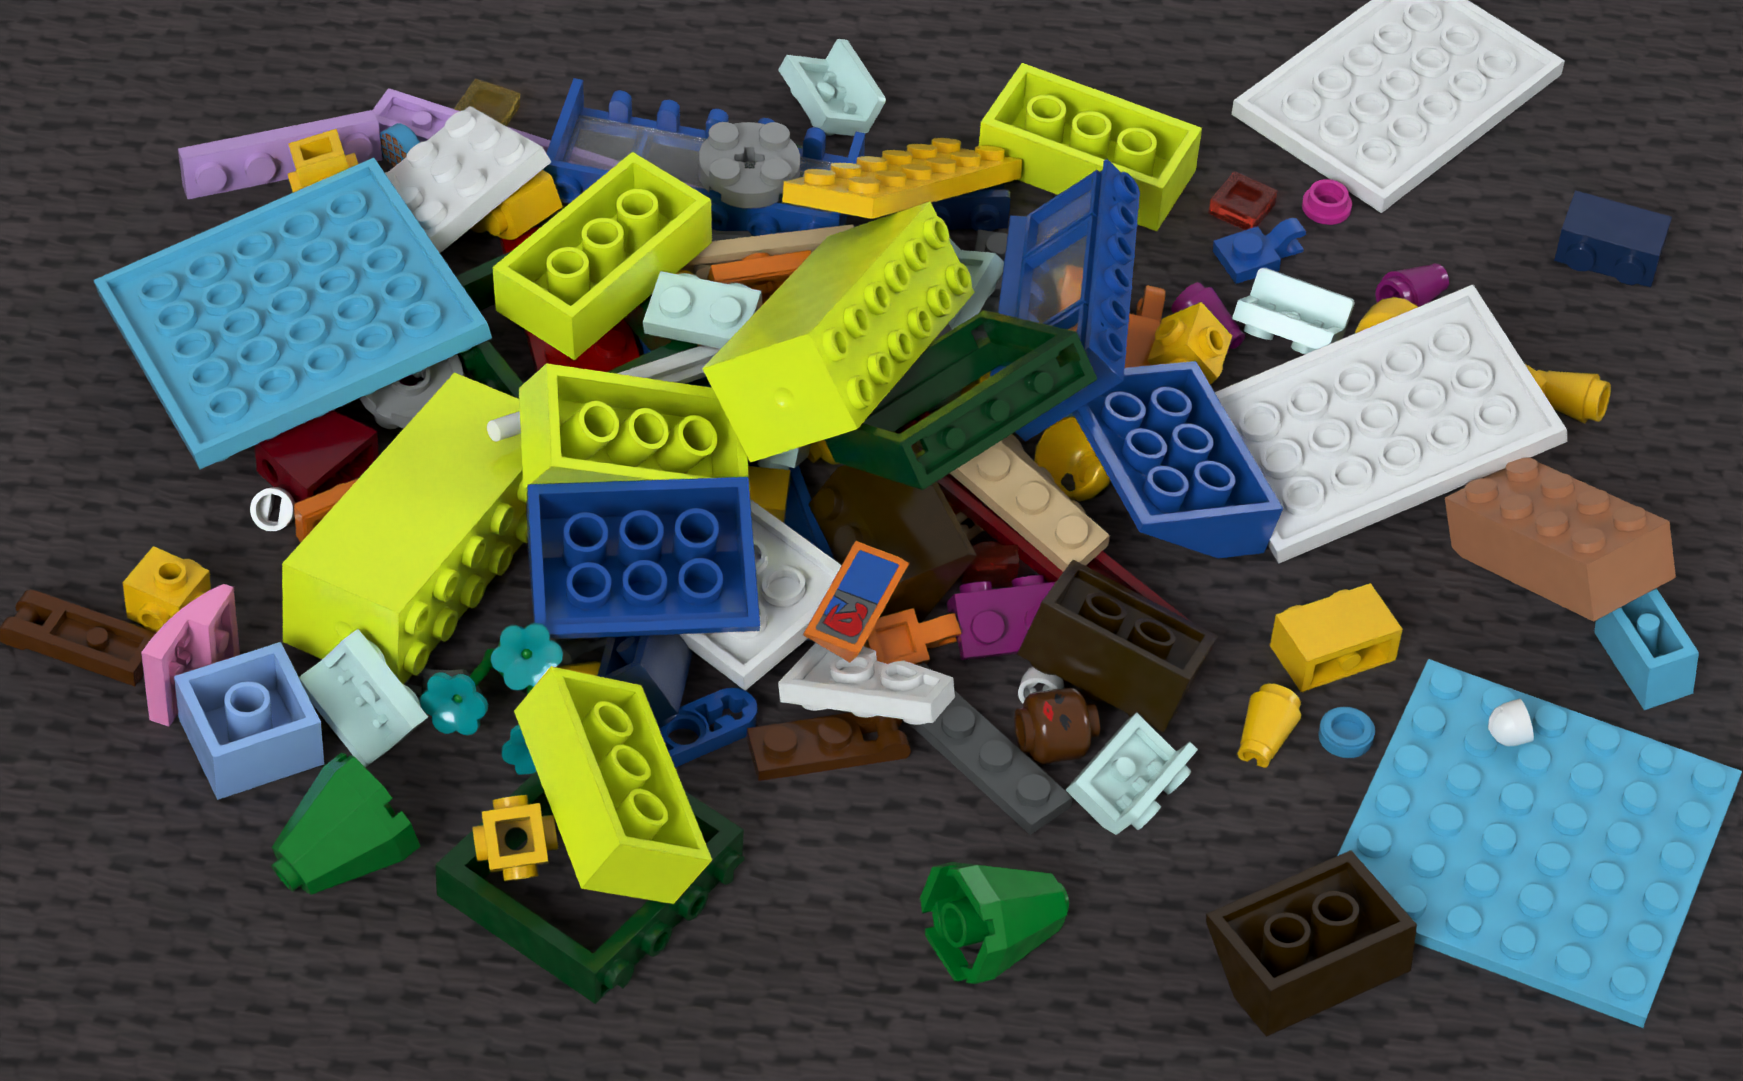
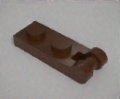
[0,590,157,687]
[746,712,911,781]

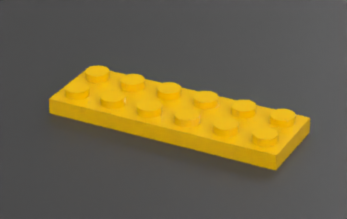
[782,138,1023,219]

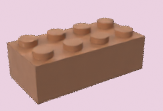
[1445,458,1676,622]

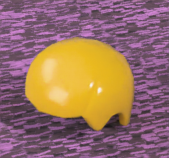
[1034,416,1111,502]

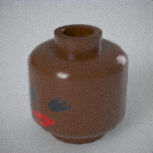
[1014,688,1100,764]

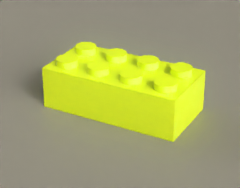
[979,63,1202,231]
[492,152,712,360]
[519,363,750,491]
[514,666,712,904]

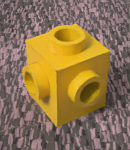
[287,129,358,193]
[1147,302,1232,384]
[123,546,211,632]
[473,795,559,881]

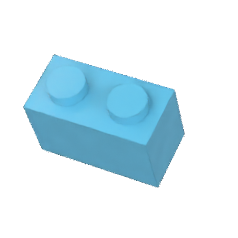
[1594,588,1699,710]

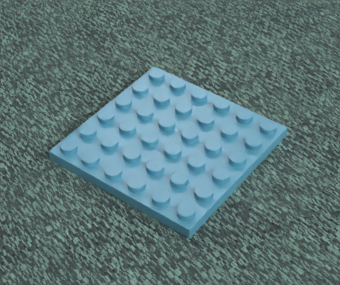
[94,158,492,469]
[1337,659,1742,1028]

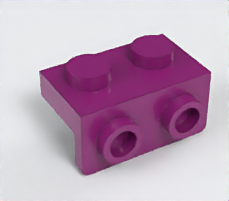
[947,575,1056,660]

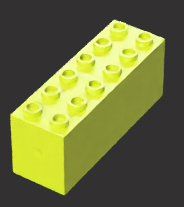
[702,201,975,463]
[282,372,528,685]

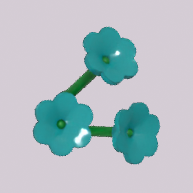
[420,623,563,775]

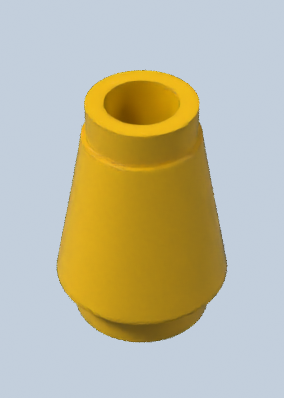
[1537,370,1611,424]
[1237,683,1301,768]

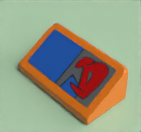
[803,541,909,662]

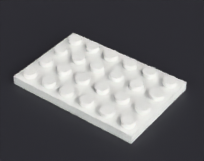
[1231,0,1565,213]
[1215,285,1568,564]

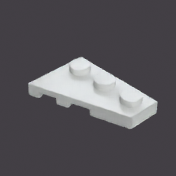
[778,643,955,725]

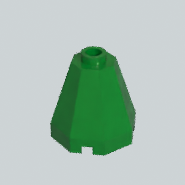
[271,753,421,895]
[920,862,1069,984]

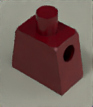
[254,410,379,503]

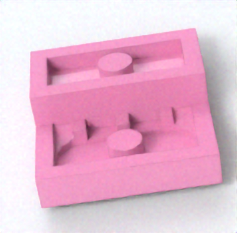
[141,584,240,727]

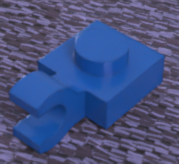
[1213,218,1306,284]

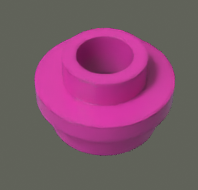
[1302,179,1352,225]

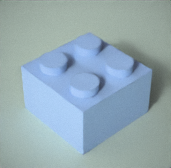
[174,642,324,800]

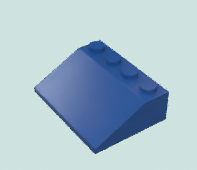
[1073,361,1283,559]
[526,477,760,639]

